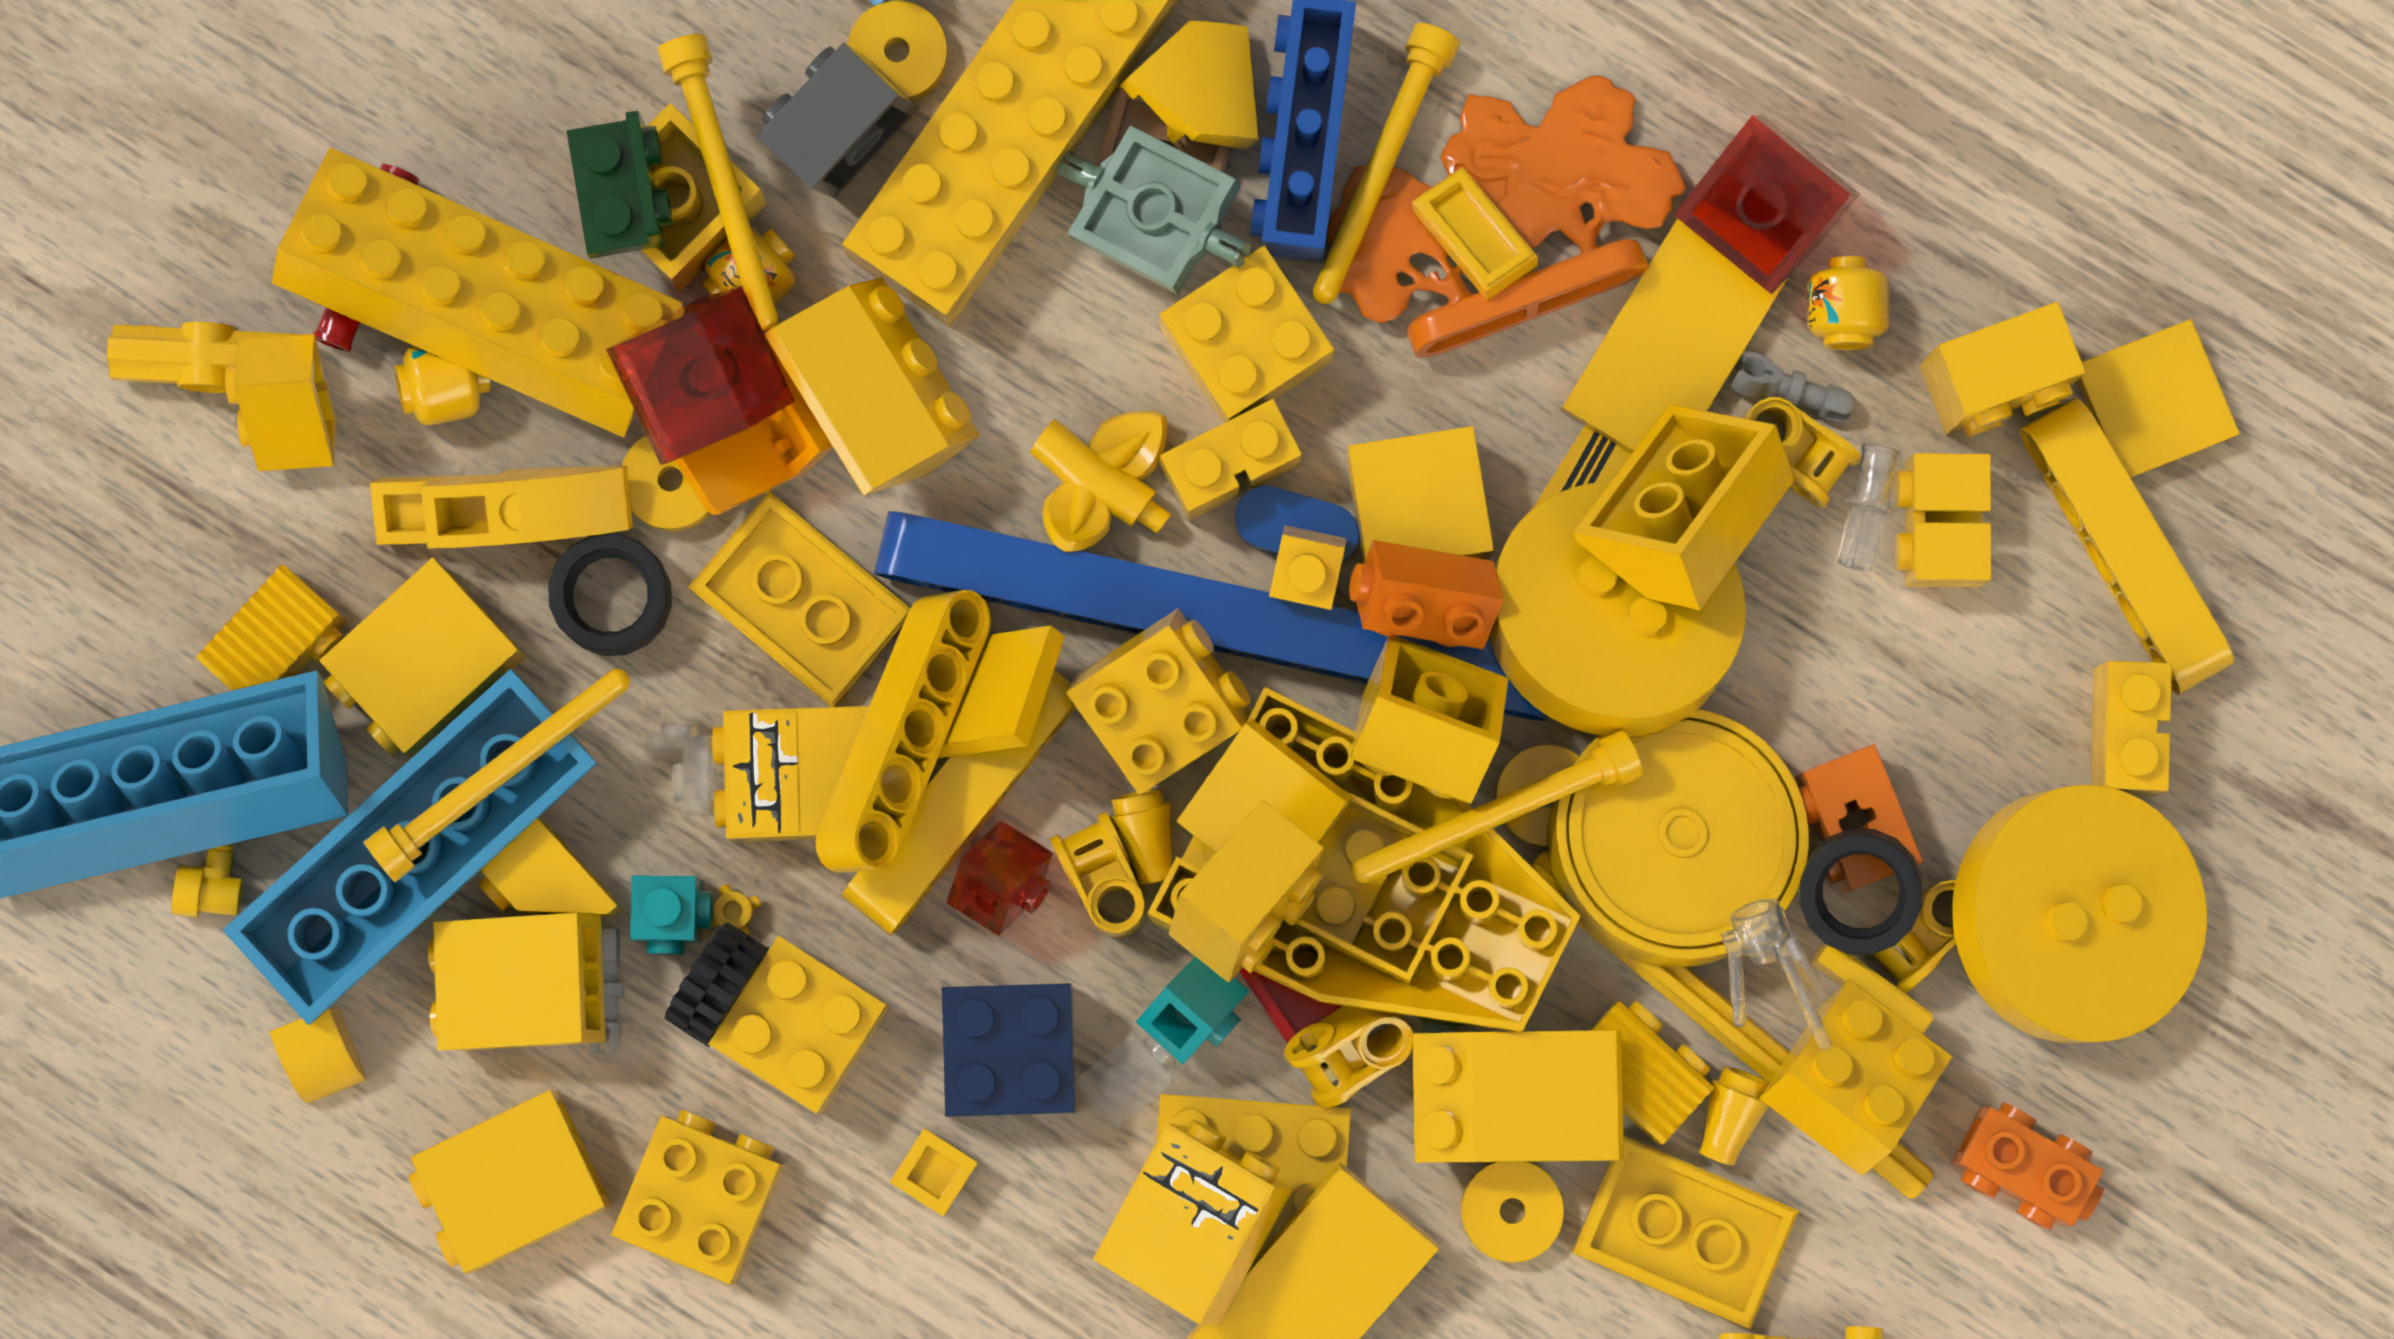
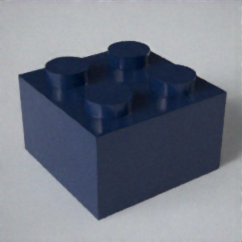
[942,983,1076,1117]

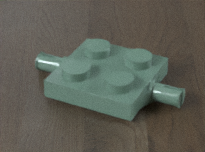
[1057,125,1251,295]

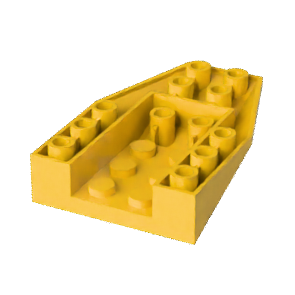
[1147,687,1581,1032]

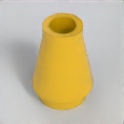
[1109,787,1172,885]
[1699,1066,1769,1166]

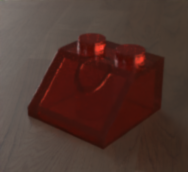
[1673,115,1860,294]
[606,286,795,465]

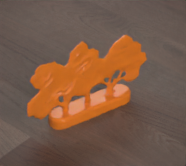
[1326,75,1686,358]

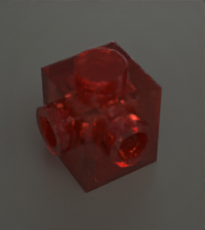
[946,821,1053,936]

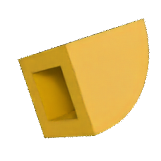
[269,1008,367,1104]

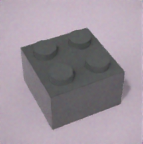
[757,42,920,199]

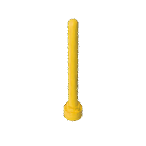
[1313,23,1461,304]
[657,33,778,331]
[363,669,630,882]
[1351,730,1643,883]

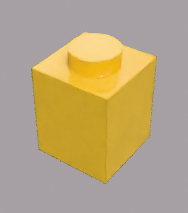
[1269,525,1346,610]

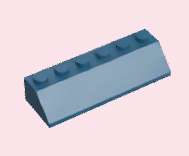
[223,669,598,1025]
[0,670,348,898]

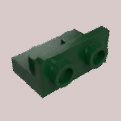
[566,110,673,259]

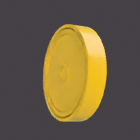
[1489,482,1746,737]
[1548,709,1809,968]
[1952,785,2207,1044]

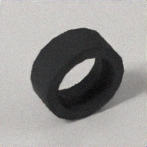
[548,533,672,656]
[1800,828,1922,955]

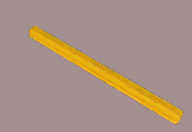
[1530,851,1934,1199]

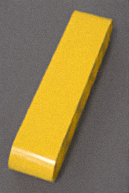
[2020,398,2234,695]
[815,590,991,873]
[841,669,1076,936]

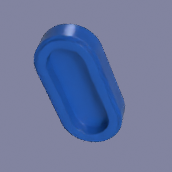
[1235,485,1359,565]

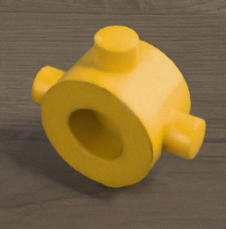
[712,884,761,935]

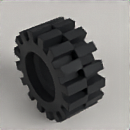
[664,922,769,1047]

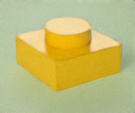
[890,1128,979,1217]

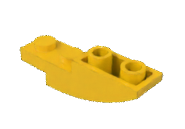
[370,465,633,549]

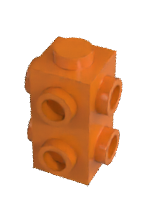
[1349,540,1504,649]
[1950,1102,2104,1231]

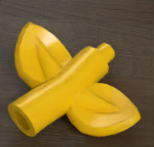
[1029,411,1172,552]

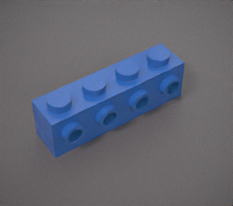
[1250,0,1356,263]

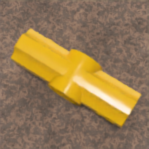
[107,321,302,393]

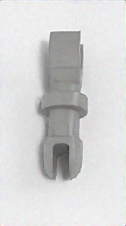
[1731,351,1855,423]
[589,928,624,1054]

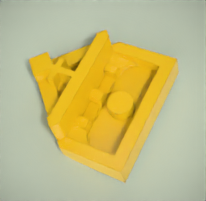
[1120,20,1259,150]

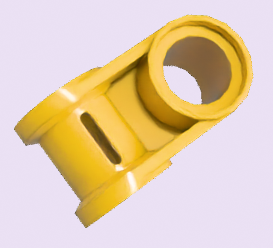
[1741,397,1862,509]
[1049,811,1147,938]
[1864,880,1956,994]
[1284,1006,1414,1108]

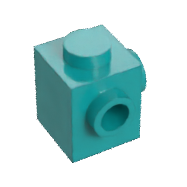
[630,875,713,955]
[1136,956,1250,1065]

